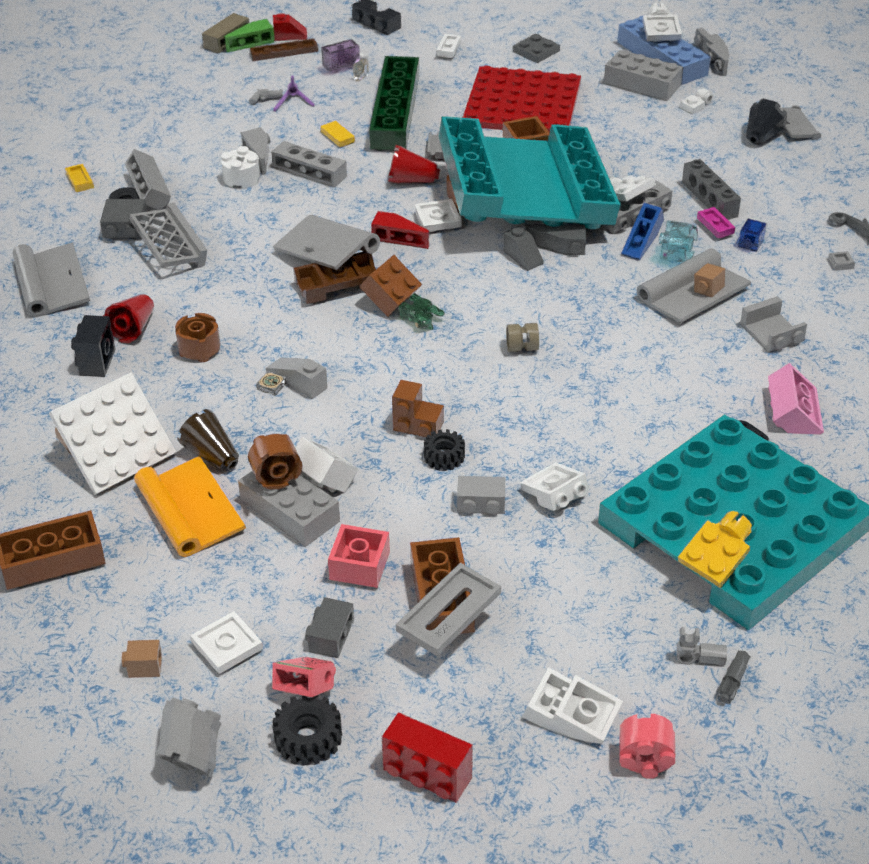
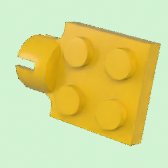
[678,511,752,588]

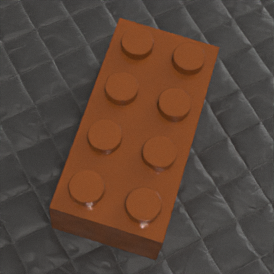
[0,510,106,590]
[410,537,475,634]

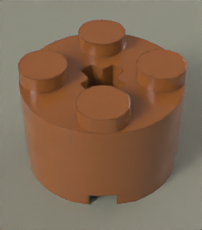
[175,313,221,362]
[248,434,303,490]

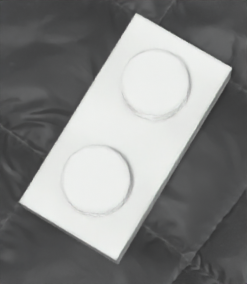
[436,34,461,59]

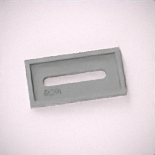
[396,563,501,656]

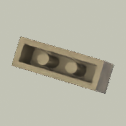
[202,13,249,53]

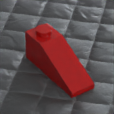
[371,211,429,249]

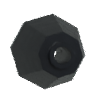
[746,98,787,145]

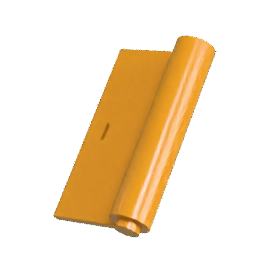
[134,456,246,557]

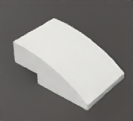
[522,667,623,744]

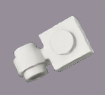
[680,88,713,114]

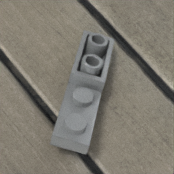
[694,27,729,76]

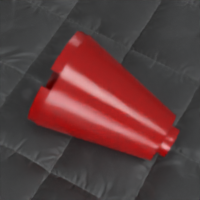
[388,145,440,183]
[103,294,154,343]

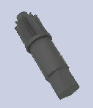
[718,650,751,703]

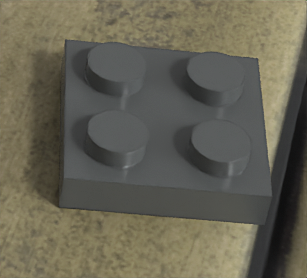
[513,34,560,63]

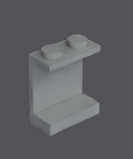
[740,296,807,353]

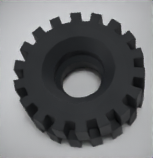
[272,695,342,766]

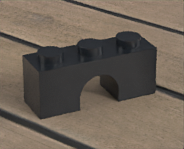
[352,0,401,35]

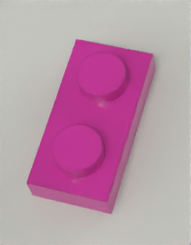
[697,207,735,239]

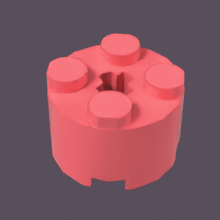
[619,714,676,779]

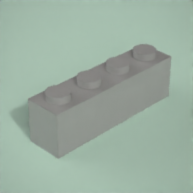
[125,149,171,210]

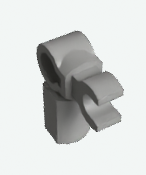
[677,627,727,665]

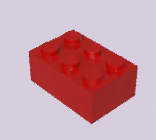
[382,712,473,803]

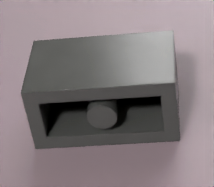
[305,597,354,658]

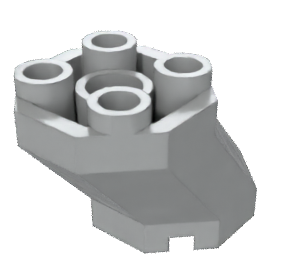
[155,698,222,777]

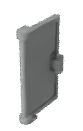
[780,105,821,140]

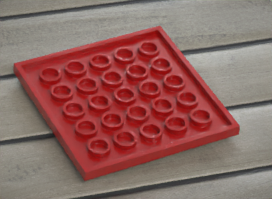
[462,65,582,133]

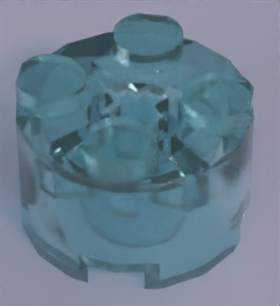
[659,220,698,263]

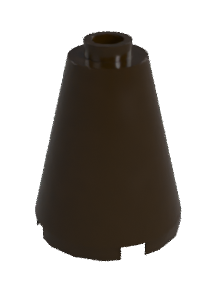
[177,409,239,471]

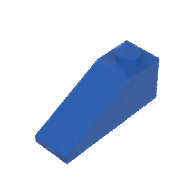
[621,203,664,260]

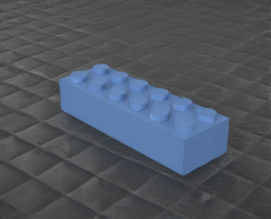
[617,15,710,85]

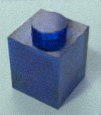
[738,218,767,252]

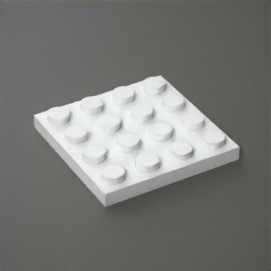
[49,372,176,495]

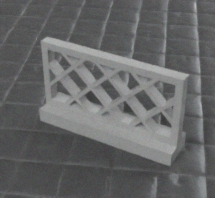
[129,203,207,268]

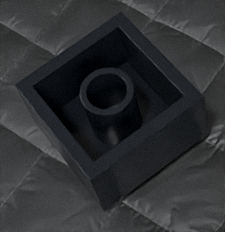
[71,315,116,377]

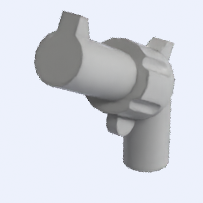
[249,89,283,105]

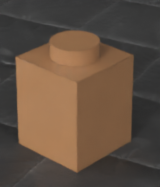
[694,263,725,297]
[122,640,163,678]

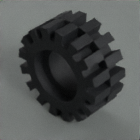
[424,429,465,471]

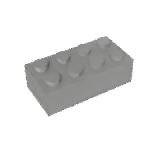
[604,50,683,101]
[238,471,340,547]

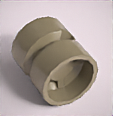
[506,323,539,352]

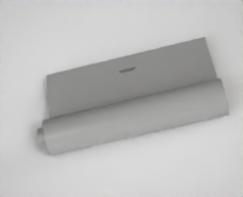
[273,215,380,270]
[12,242,90,317]
[636,248,751,323]

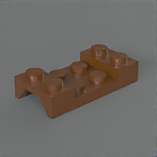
[293,251,376,304]

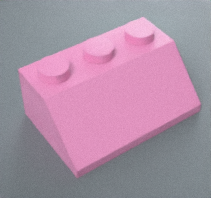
[768,363,824,434]

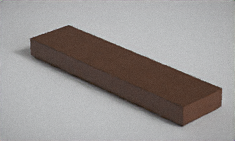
[249,38,319,61]

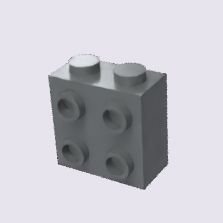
[100,199,147,239]

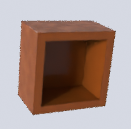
[502,116,549,141]
[359,255,423,317]

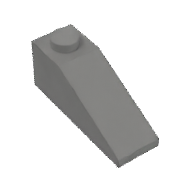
[240,127,270,175]
[266,358,328,399]

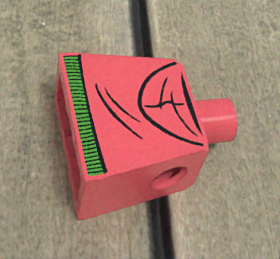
[272,657,336,697]

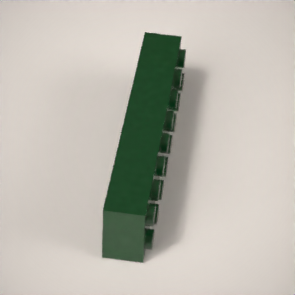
[369,56,420,151]

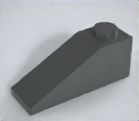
[525,224,586,255]

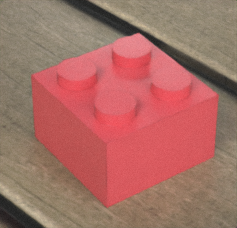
[328,524,390,588]

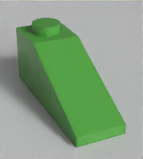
[225,19,275,53]

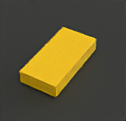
[320,120,355,147]
[65,164,94,192]

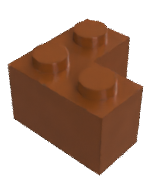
[392,380,444,437]

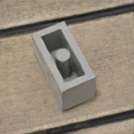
[457,476,505,514]

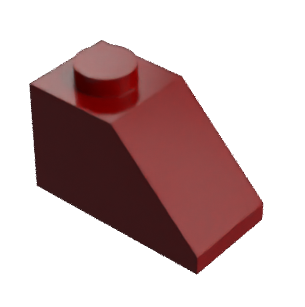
[273,13,307,41]

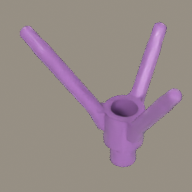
[273,75,315,111]

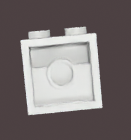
[520,462,589,511]

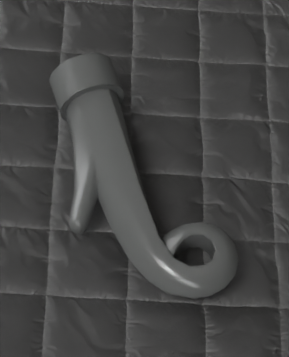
[829,212,869,239]

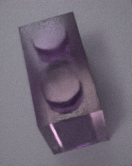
[321,39,360,73]

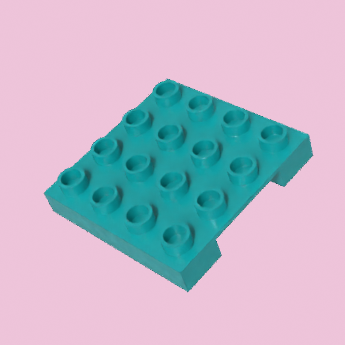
[438,116,621,229]
[598,414,869,631]

